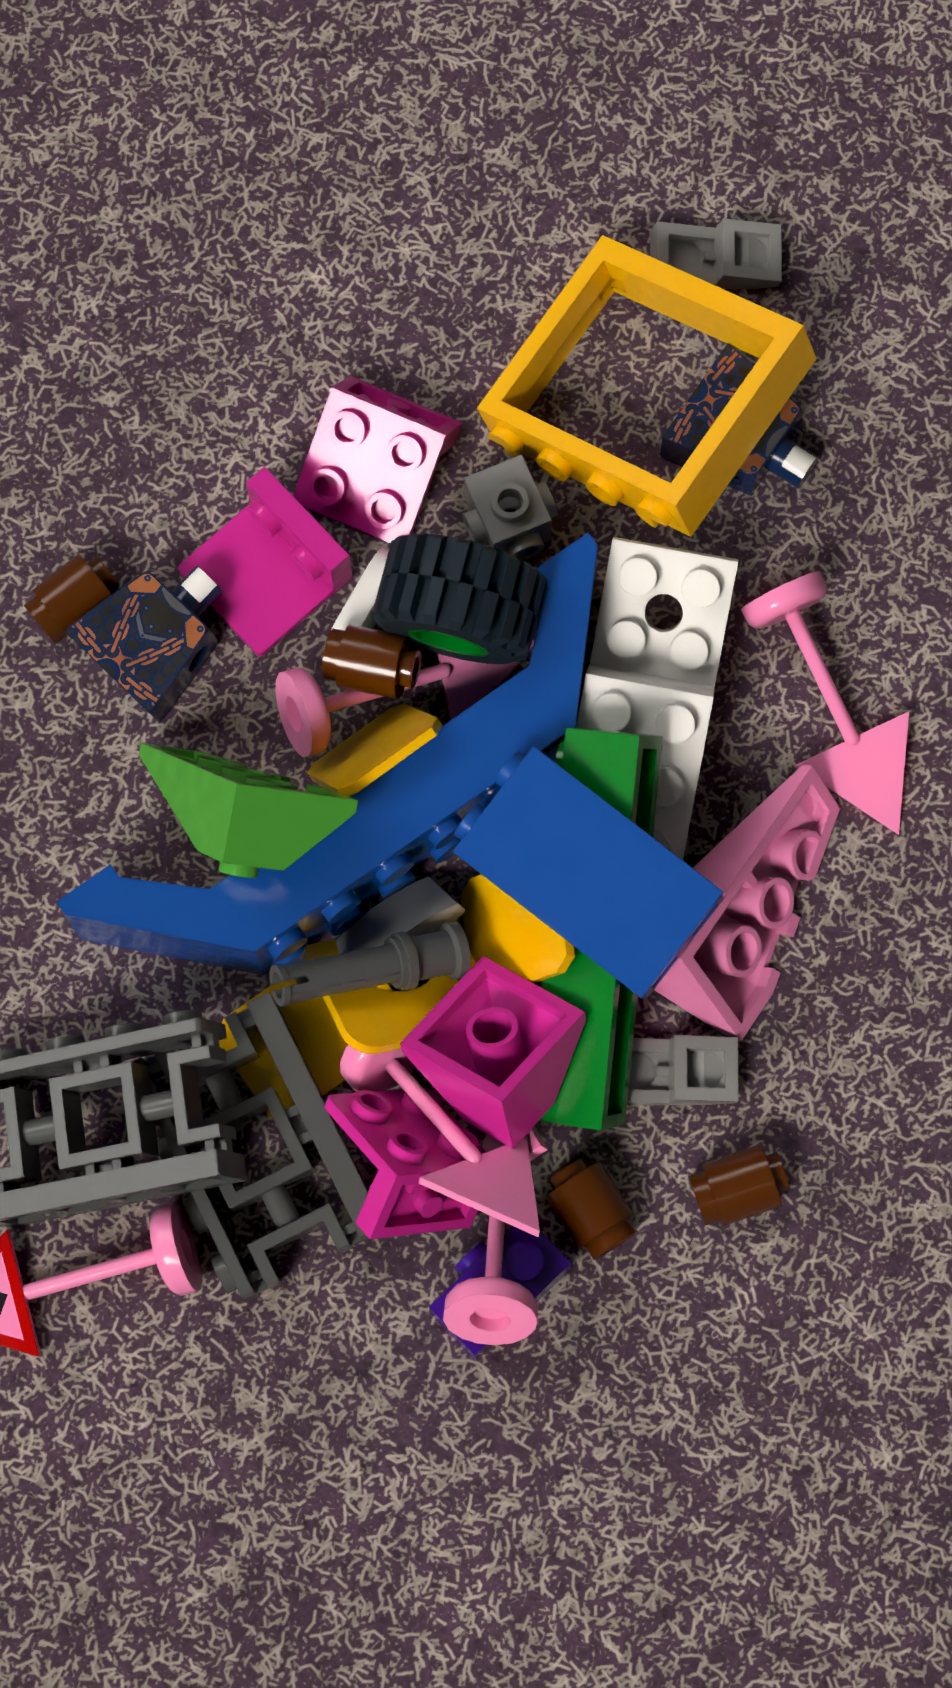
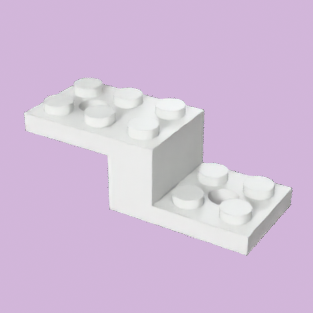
[576,537,738,860]

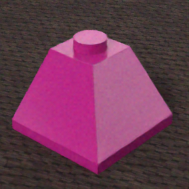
[400,956,586,1149]

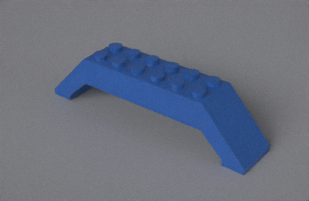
[56,533,598,975]

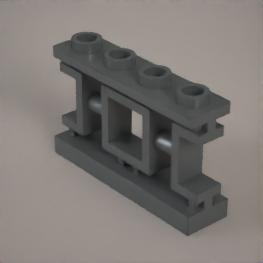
[133,992,373,1302]
[0,1010,247,1227]

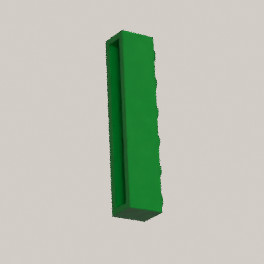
[539,728,663,1131]

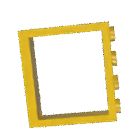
[477,235,817,537]

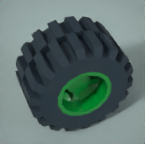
[371,534,547,664]

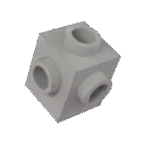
[462,454,558,560]

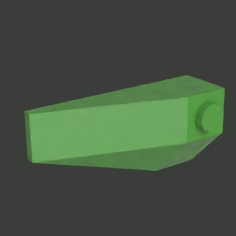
[139,743,358,878]

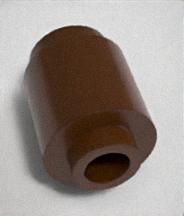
[24,553,120,645]
[322,625,421,699]
[688,1144,790,1226]
[546,1158,638,1260]

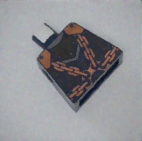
[660,344,818,496]
[65,566,224,723]

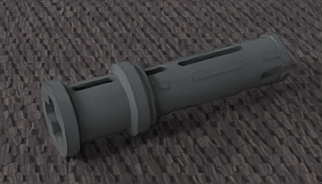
[270,922,471,1007]

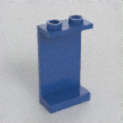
[452,746,727,999]

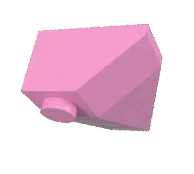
[654,765,841,1042]

